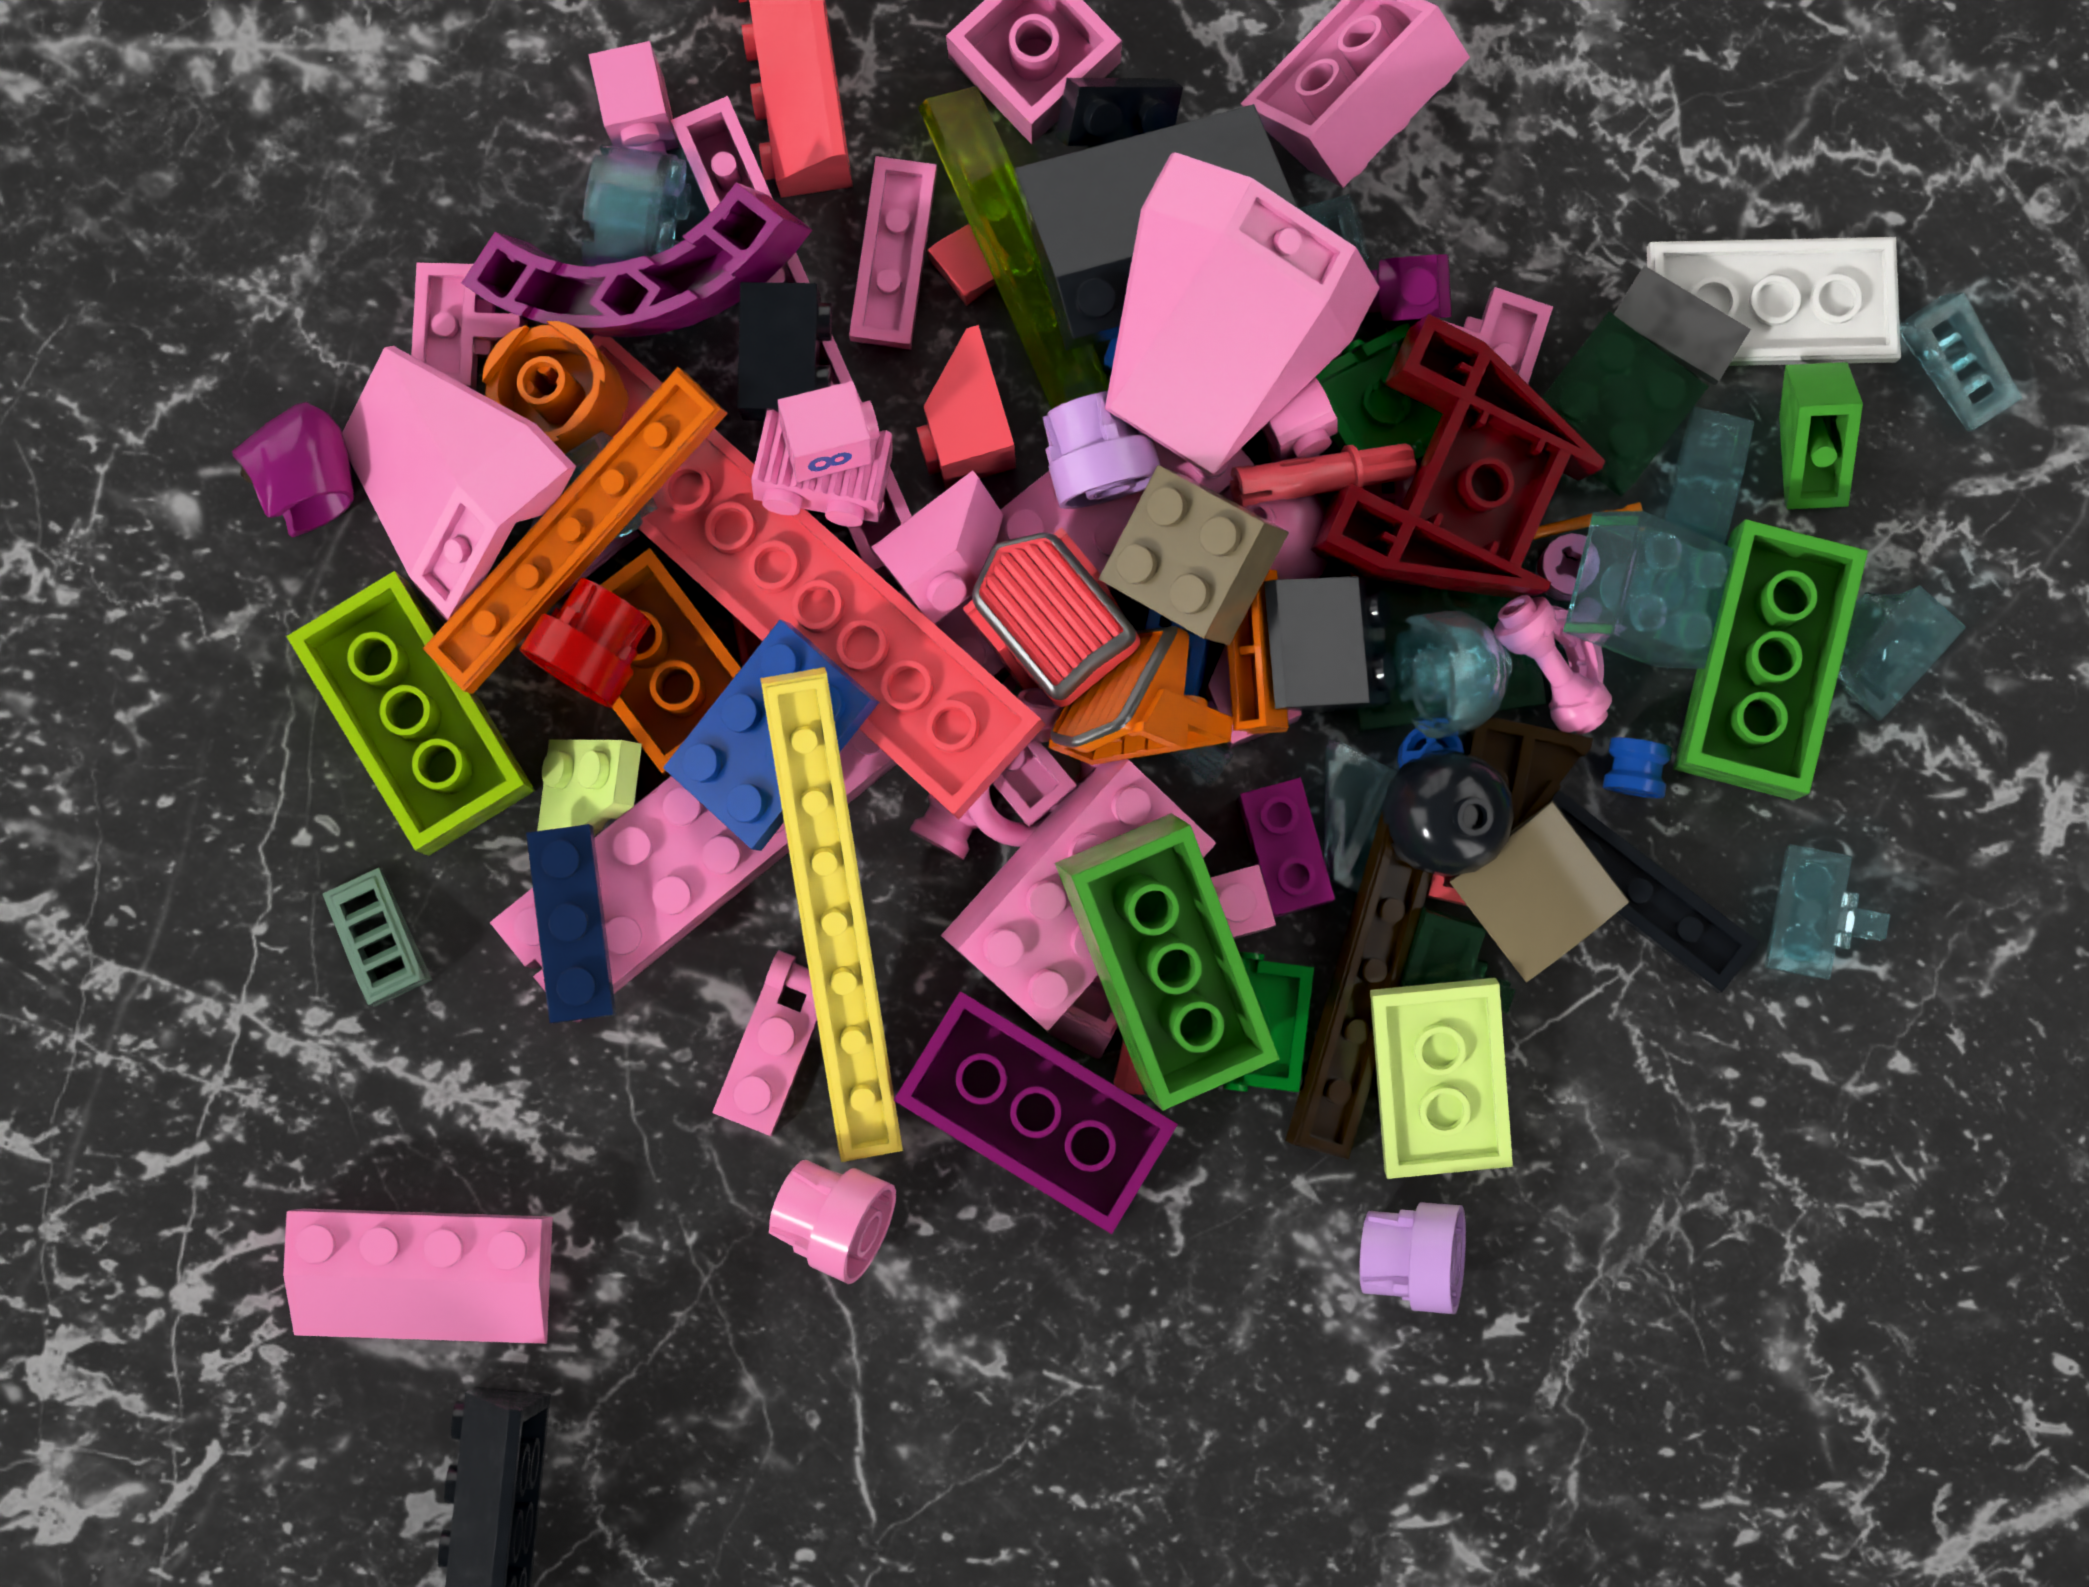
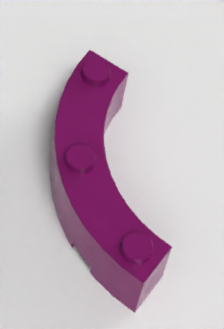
[461,182,813,337]

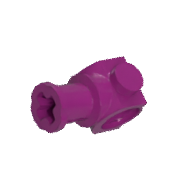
[1367,254,1452,322]

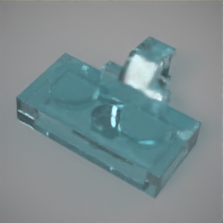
[1764,844,1890,980]

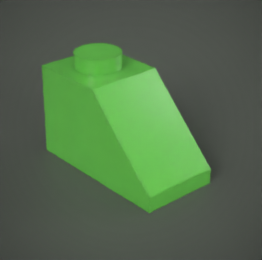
[1779,362,1863,509]

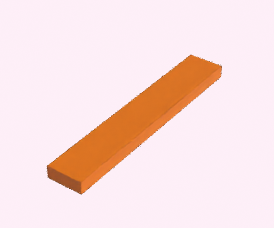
[422,367,728,694]

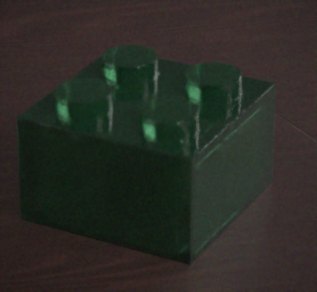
[1542,311,1709,497]

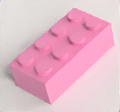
[941,759,1216,1032]

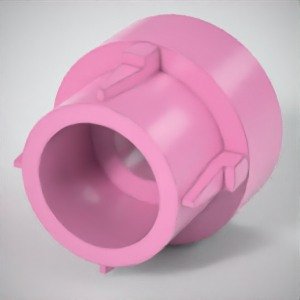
[769,1160,896,1284]

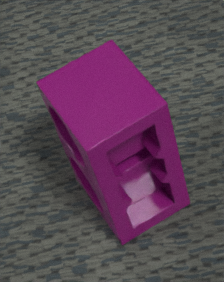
[1236,777,1335,918]

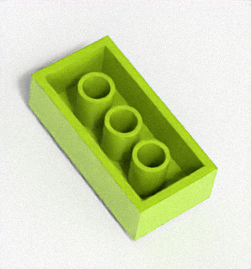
[286,571,535,856]

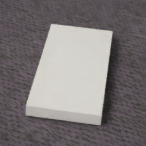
[1647,237,1901,367]

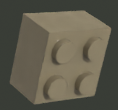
[1098,465,1289,645]

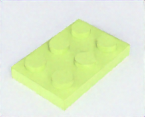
[1370,978,1513,1179]

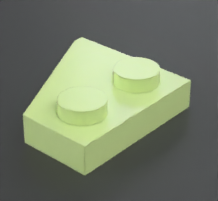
[537,740,642,836]

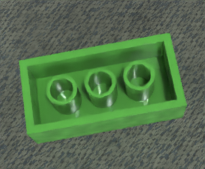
[1673,519,1868,800]
[1055,813,1279,1111]

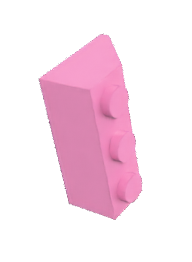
[1240,0,1470,188]

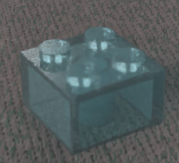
[1563,511,1734,669]

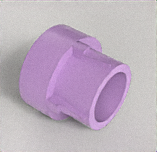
[1043,391,1161,509]
[1360,1202,1466,1314]

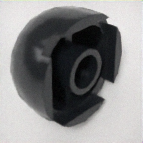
[1382,749,1514,877]

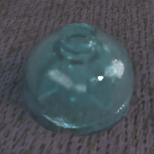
[1394,611,1512,739]

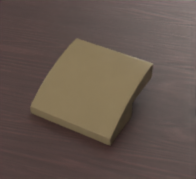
[1450,801,1629,983]

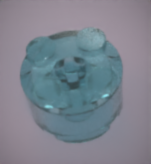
[582,144,692,266]

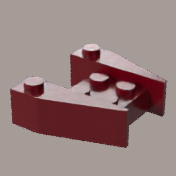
[1310,314,1605,599]

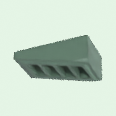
[322,867,432,1007]

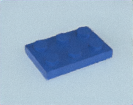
[663,619,880,851]

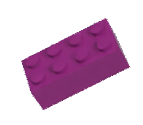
[894,991,1178,1234]

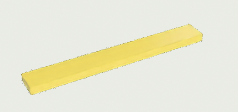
[760,667,903,1162]

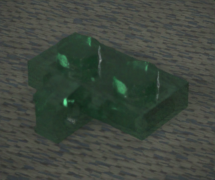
[1400,907,1516,1014]

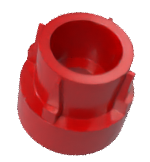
[519,578,651,708]

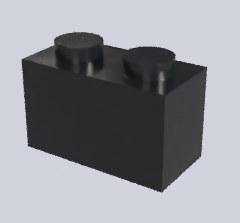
[737,282,832,421]

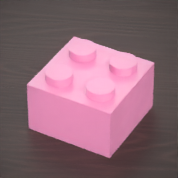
[946,0,1122,144]

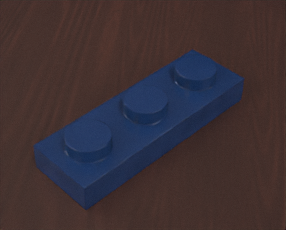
[526,824,616,1024]

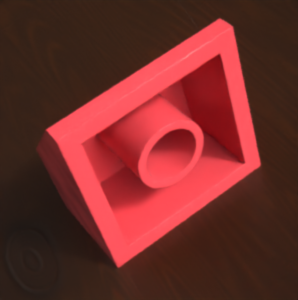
[916,325,1016,489]

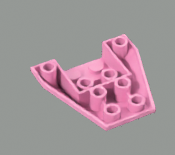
[1105,152,1380,475]
[342,346,576,624]

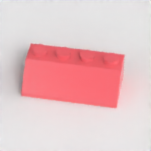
[738,0,853,198]

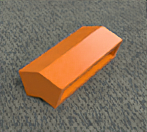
[1227,570,1289,735]

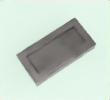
[1609,265,1751,385]

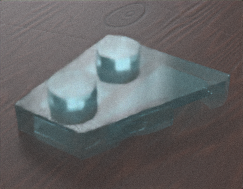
[1324,740,1397,894]

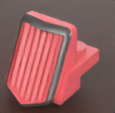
[963,527,1140,707]

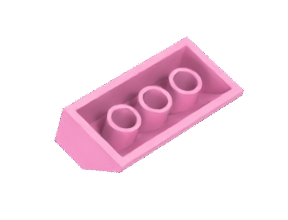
[283,1208,553,1344]

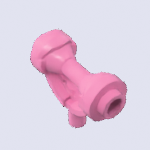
[1494,595,1612,734]

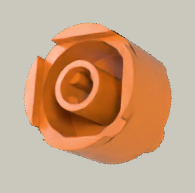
[482,321,629,466]

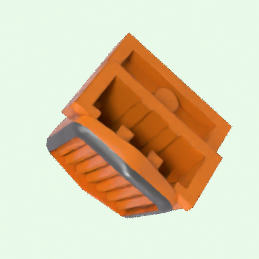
[1049,626,1233,765]

